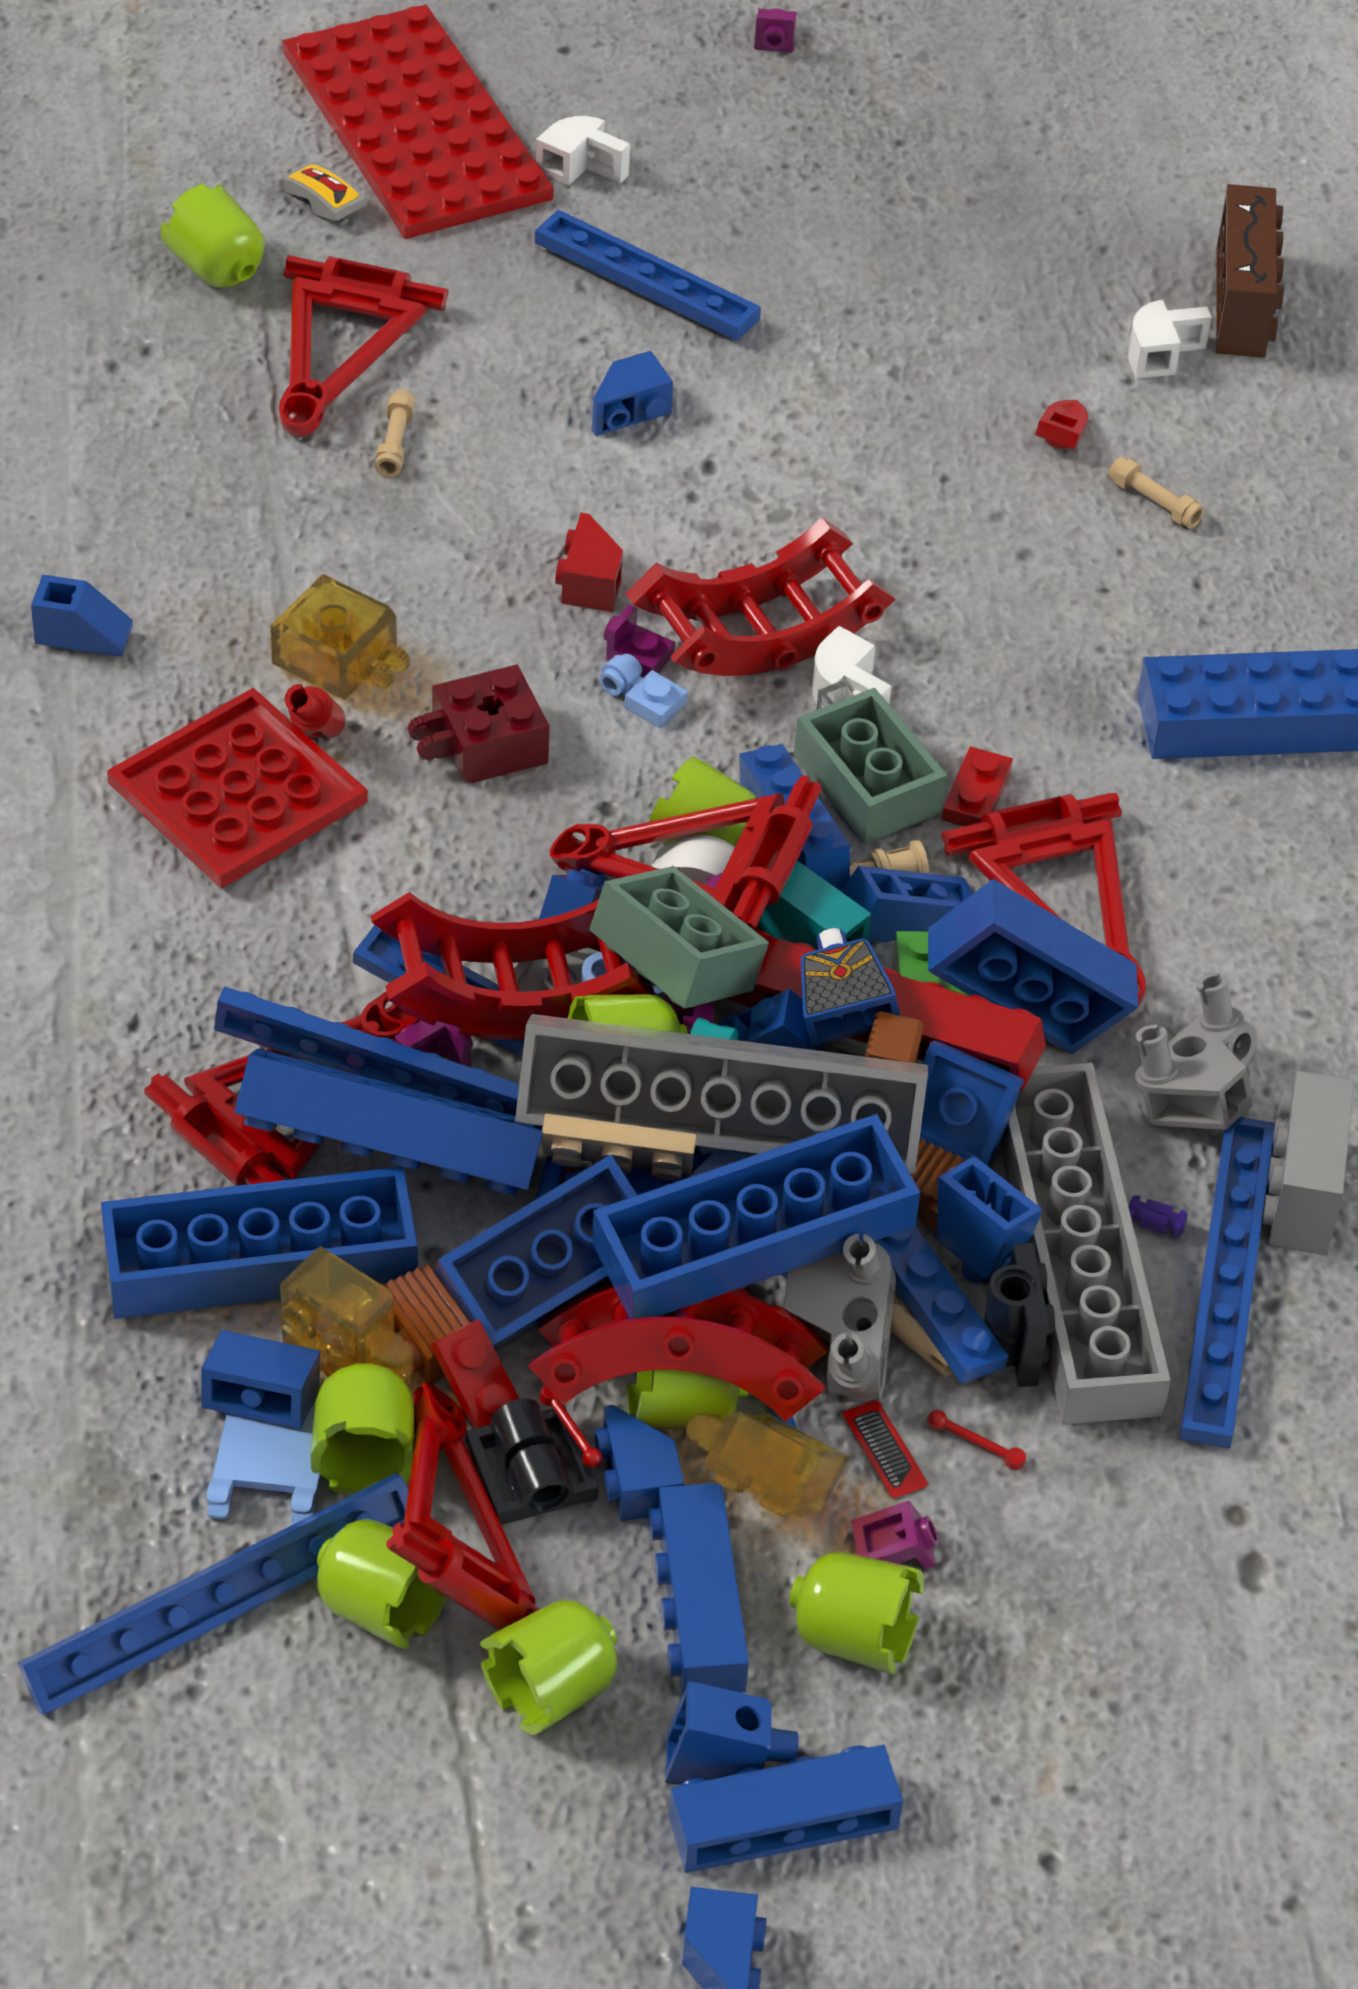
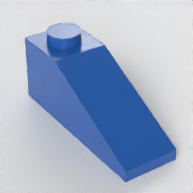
[841,866,974,943]

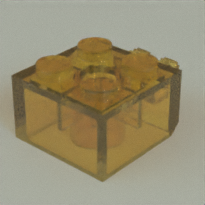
[270,574,411,700]
[280,1246,413,1385]
[685,1412,850,1518]

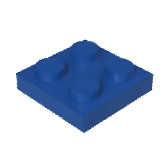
[920,1040,1025,1168]

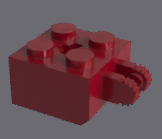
[407,664,550,783]

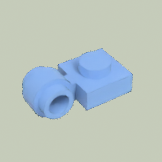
[599,654,688,728]

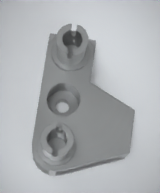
[1135,973,1257,1130]
[784,1234,896,1403]

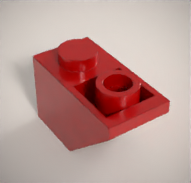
[555,513,623,612]

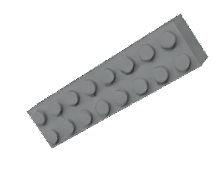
[515,1014,928,1174]
[1000,1063,1171,1425]

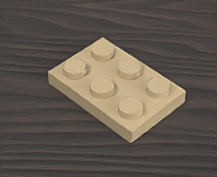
[542,1113,696,1180]

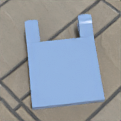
[207,1407,321,1525]

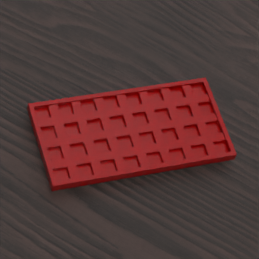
[282,4,553,239]

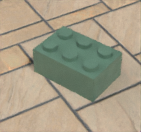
[794,687,948,844]
[589,866,769,1009]

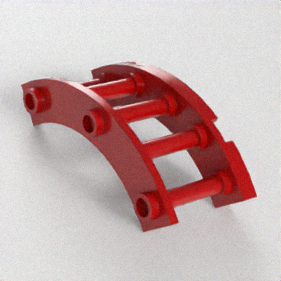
[625,517,896,676]
[370,892,656,1040]
[529,1288,828,1422]

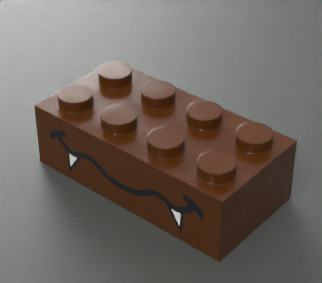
[1216,184,1284,358]

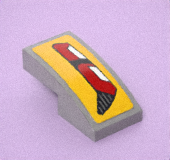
[282,162,368,221]

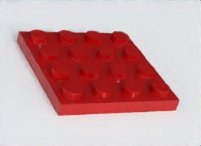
[107,688,368,889]

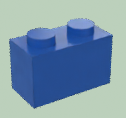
[201,1330,320,1429]

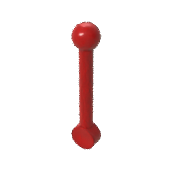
[539,1385,603,1468]
[927,1409,1026,1470]

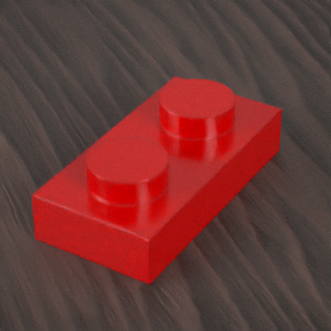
[942,746,1013,826]
[429,1319,520,1429]

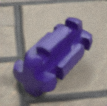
[1128,1195,1188,1238]

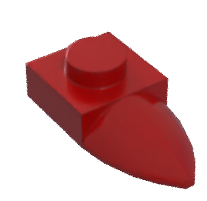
[1035,400,1089,449]

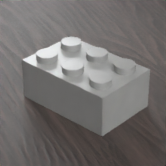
[1262,1071,1355,1255]

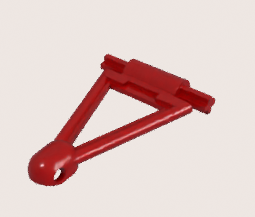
[279,255,449,437]
[550,776,822,930]
[941,793,1146,1012]
[144,992,421,1186]
[386,1381,540,1630]

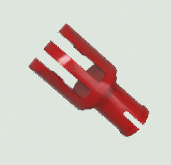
[284,684,346,739]

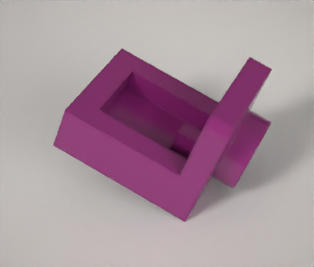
[395,1021,473,1067]

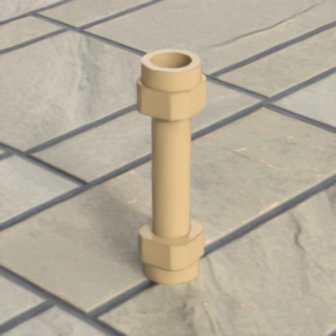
[375,390,415,477]
[1108,456,1204,529]

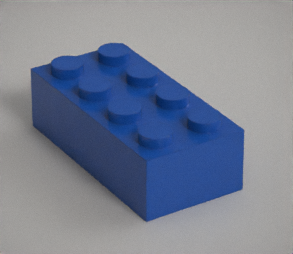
[928,879,1138,1054]
[435,1154,637,1351]

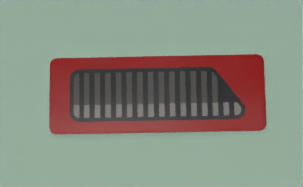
[842,1400,928,1499]

